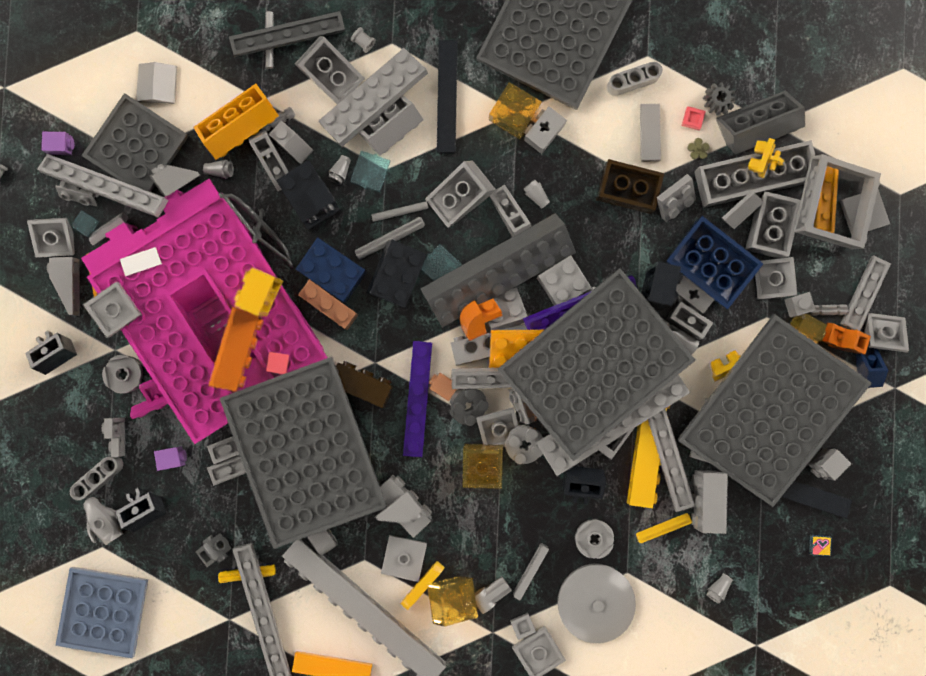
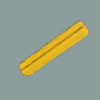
[636,513,692,544]
[218,564,276,583]

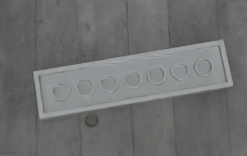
[536,375,690,476]

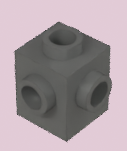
[196,533,232,567]

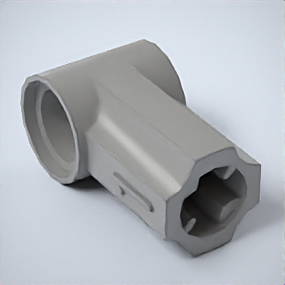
[471,576,512,614]

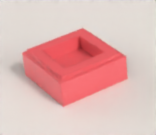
[681,106,706,131]
[266,352,290,374]

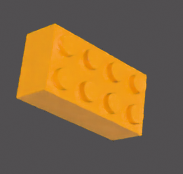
[193,84,279,160]

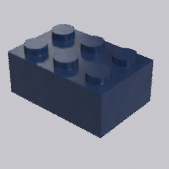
[296,237,367,304]

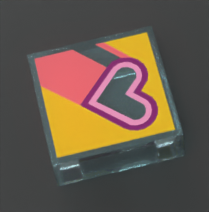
[809,535,832,556]

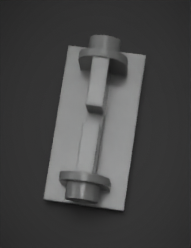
[55,181,99,206]
[508,388,536,425]

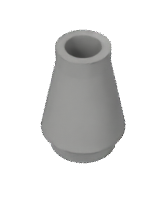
[327,155,351,185]
[203,160,234,179]
[524,180,550,209]
[706,573,733,604]

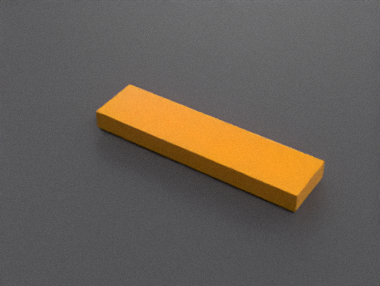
[814,166,839,233]
[292,651,372,676]

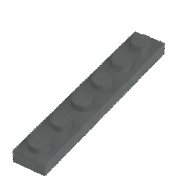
[229,11,345,57]

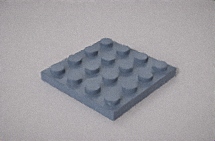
[55,567,148,659]

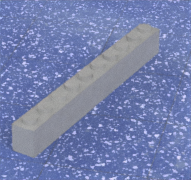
[282,538,446,676]

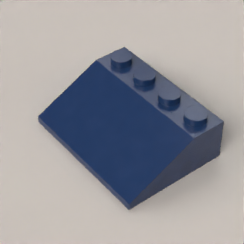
[666,216,763,309]

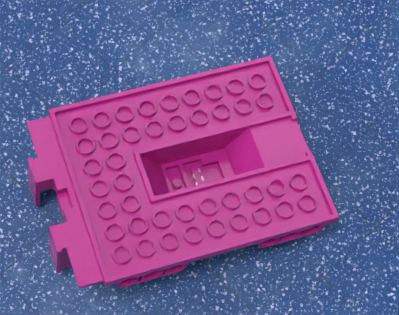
[81,179,328,444]

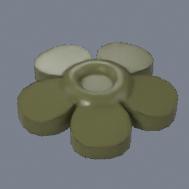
[687,138,710,159]

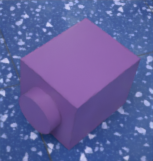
[42,132,75,155]
[154,446,187,471]

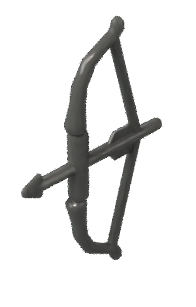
[219,193,294,268]

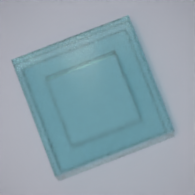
[71,210,99,237]

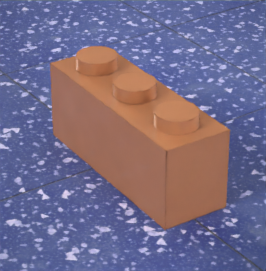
[298,279,358,330]

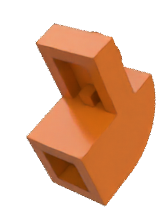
[460,298,502,341]
[822,323,871,354]

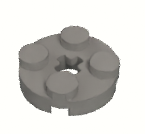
[102,355,143,393]
[505,425,543,464]
[575,519,614,559]

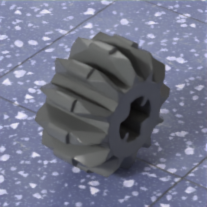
[703,82,736,116]

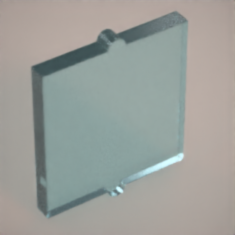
[350,151,391,192]
[421,244,462,281]

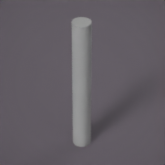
[266,11,273,69]
[372,201,428,222]

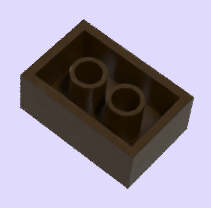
[596,159,665,214]
[336,361,394,408]

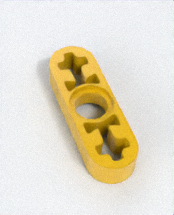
[400,561,445,610]

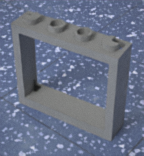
[794,154,881,249]

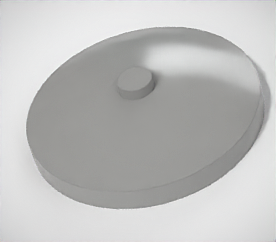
[558,564,636,643]

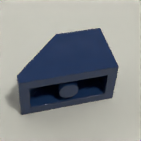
[856,346,888,388]

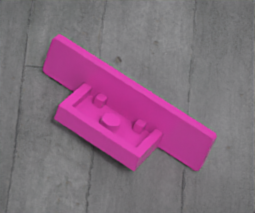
[130,379,168,419]

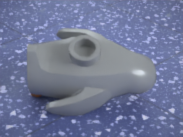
[84,497,124,545]

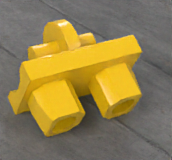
[748,138,784,178]
[710,350,741,382]

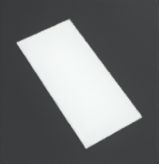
[120,247,162,276]

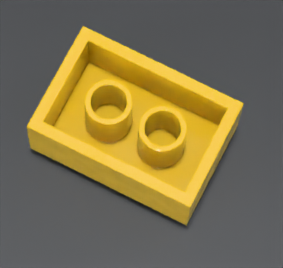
[234,268,283,317]

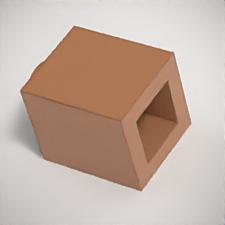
[429,373,457,401]

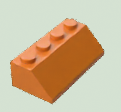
[208,307,264,391]

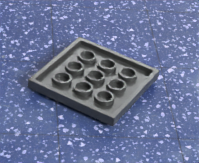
[81,93,189,192]

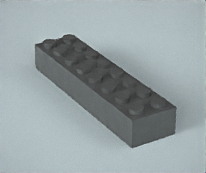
[421,213,576,328]

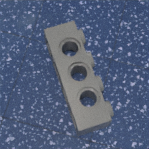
[451,324,527,366]

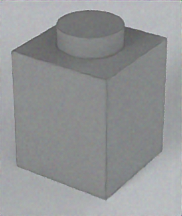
[784,292,815,317]

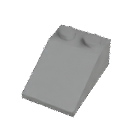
[295,36,365,104]
[425,160,496,228]

